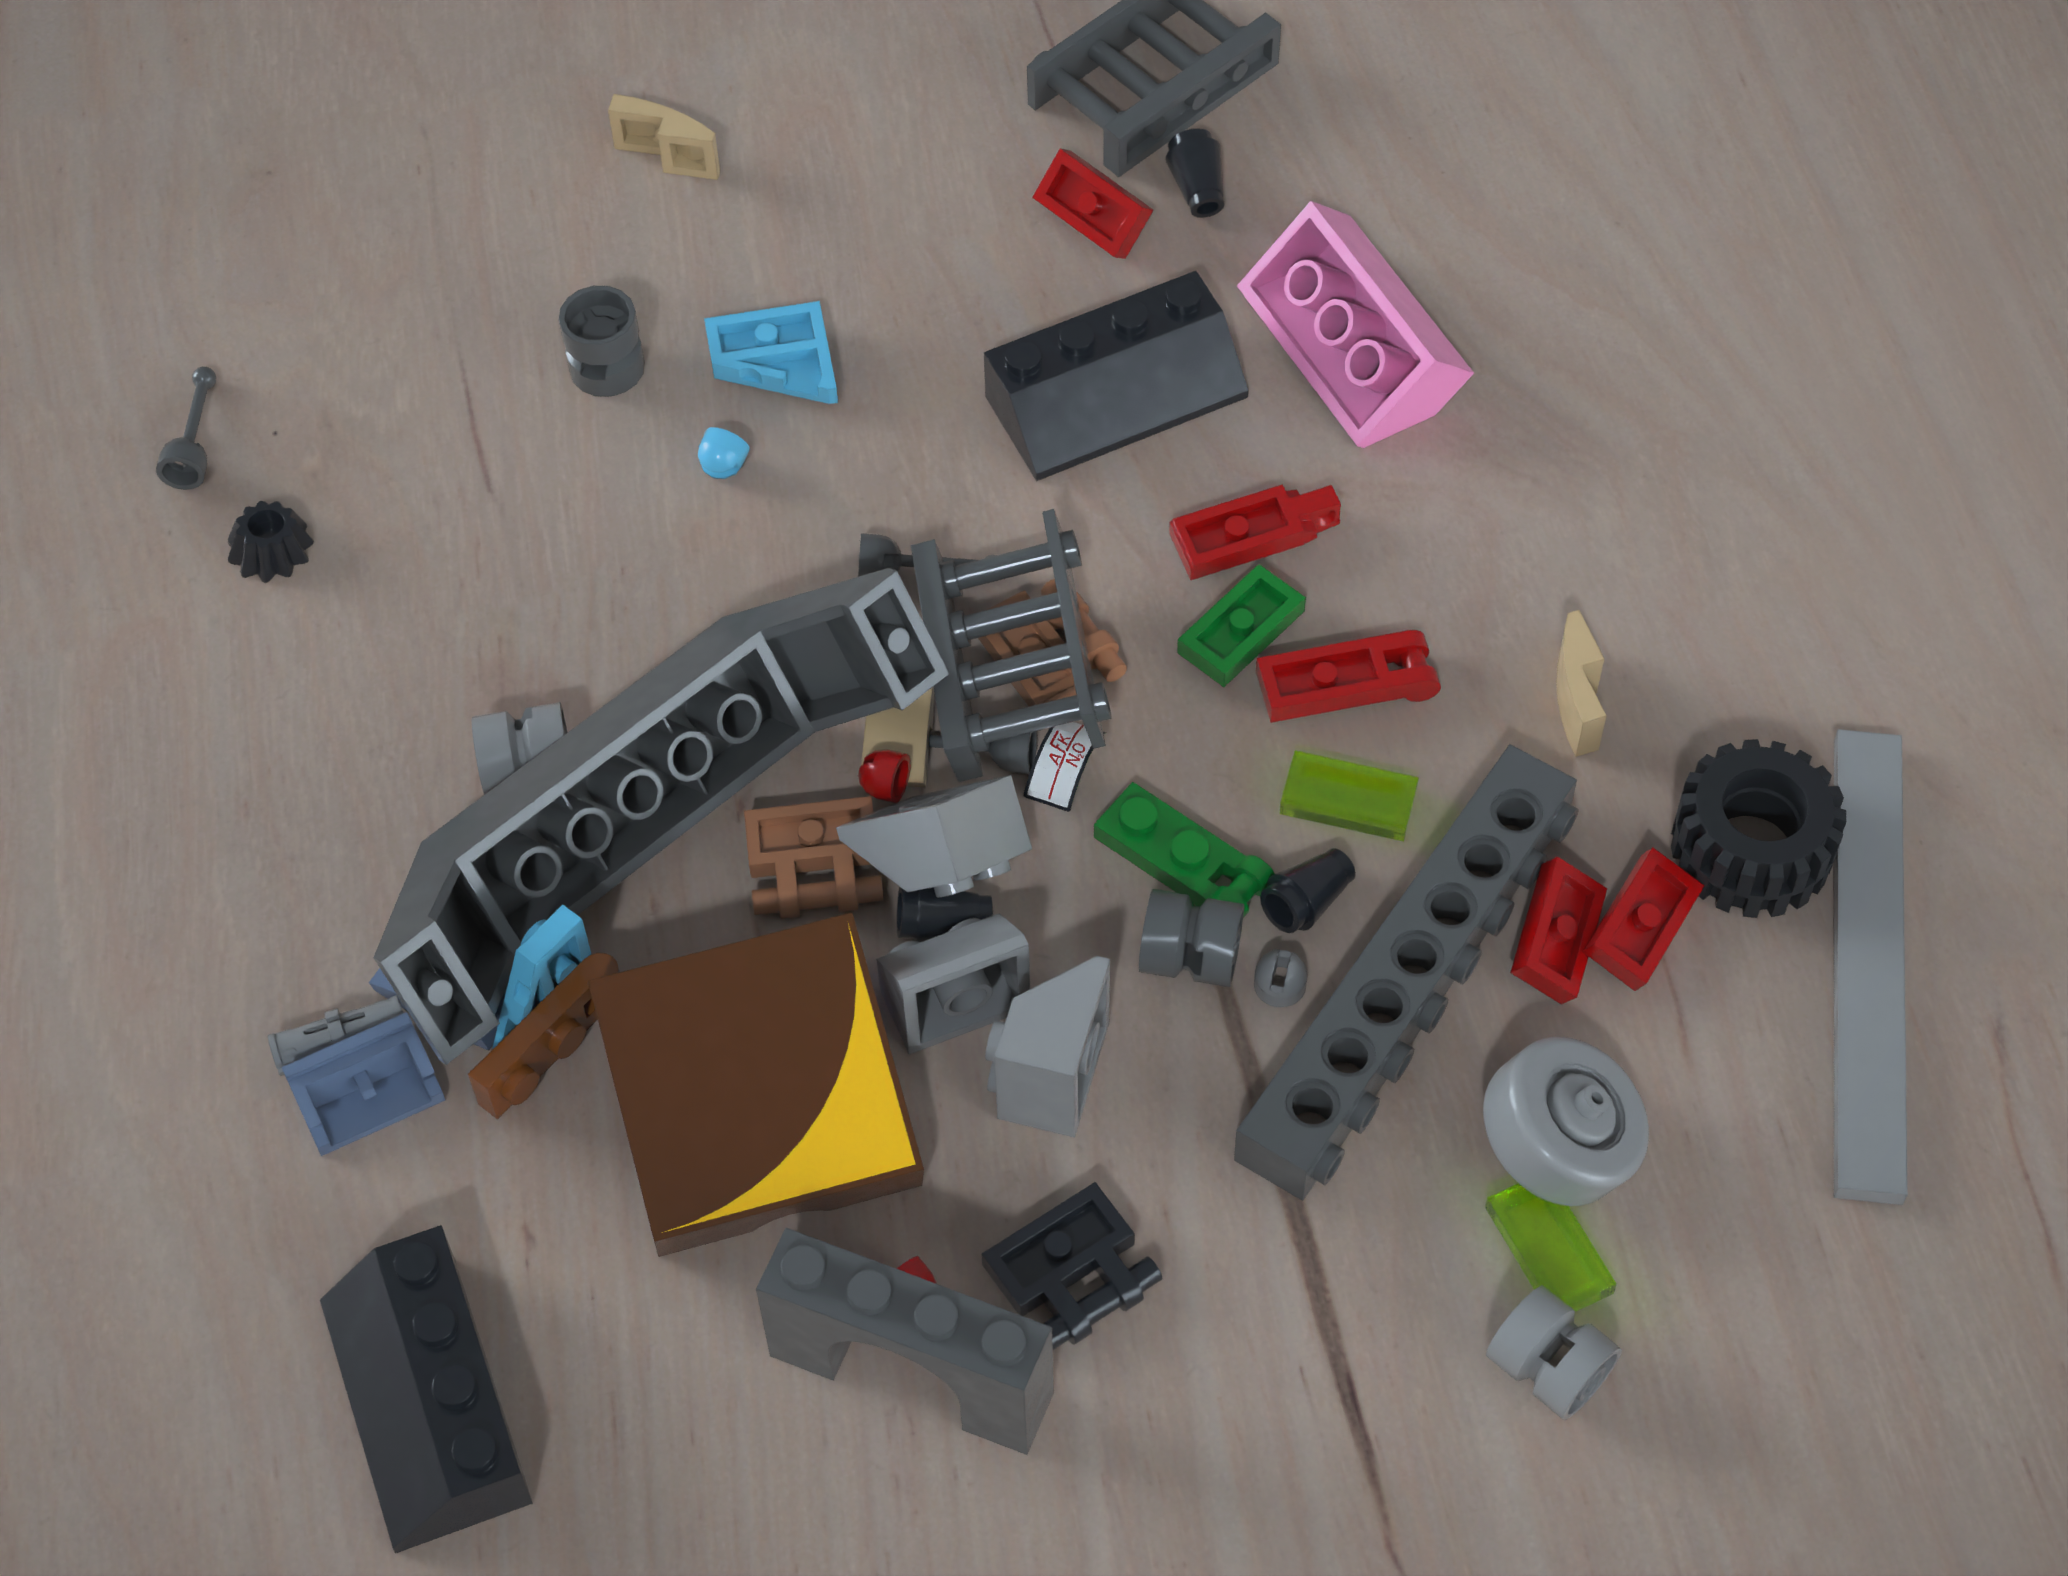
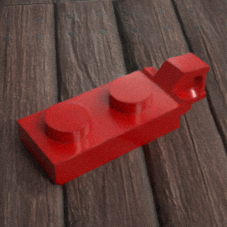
[1169,484,1341,580]

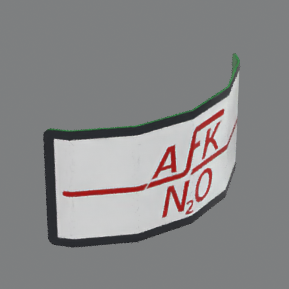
[1024,722,1106,812]

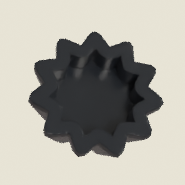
[227,501,314,583]

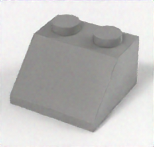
[836,775,1032,897]
[877,913,1030,1055]
[985,956,1110,1138]

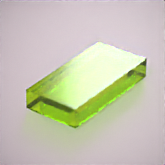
[1279,750,1419,842]
[1485,1183,1617,1312]

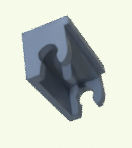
[281,1012,445,1156]

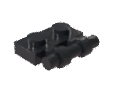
[981,1182,1163,1350]

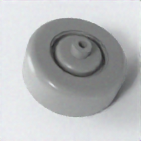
[1483,1037,1649,1206]

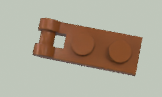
[468,953,620,1120]

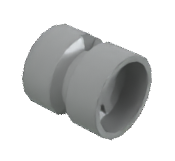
[471,702,568,795]
[1486,1285,1622,1420]

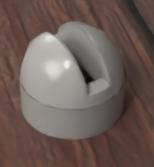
[1254,949,1307,1007]

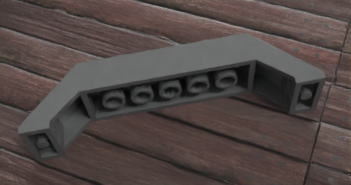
[373,568,949,1065]

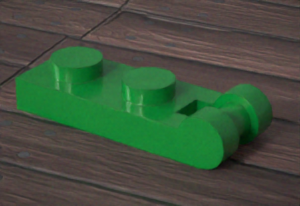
[1094,782,1275,918]

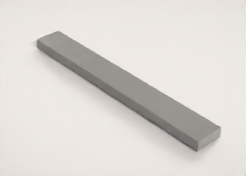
[1834,729,1908,1205]

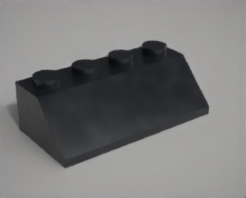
[983,271,1248,481]
[320,1225,533,1554]

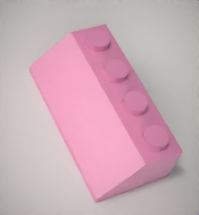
[1237,201,1474,448]

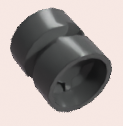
[559,285,645,397]
[1139,889,1244,987]

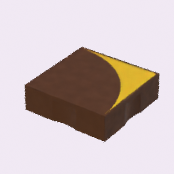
[588,912,924,1257]

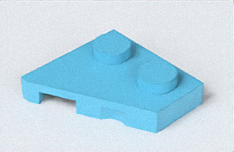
[704,301,838,404]
[492,905,591,1050]

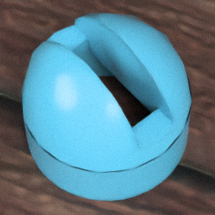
[698,427,750,479]

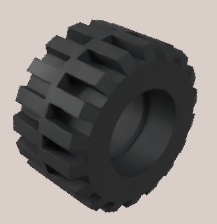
[1671,739,1846,918]

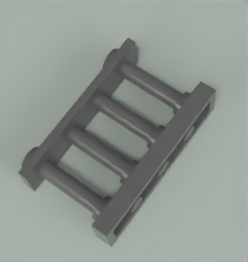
[1027,0,1281,177]
[911,509,1112,782]

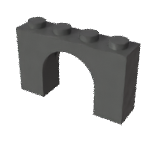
[756,1228,1054,1455]

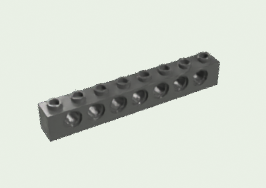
[1234,744,1579,1201]

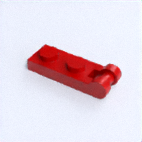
[1256,630,1441,723]

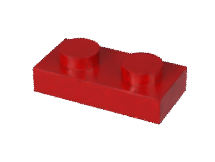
[1032,148,1153,259]
[1583,847,1704,991]
[1510,856,1608,1004]

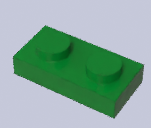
[1177,564,1306,687]

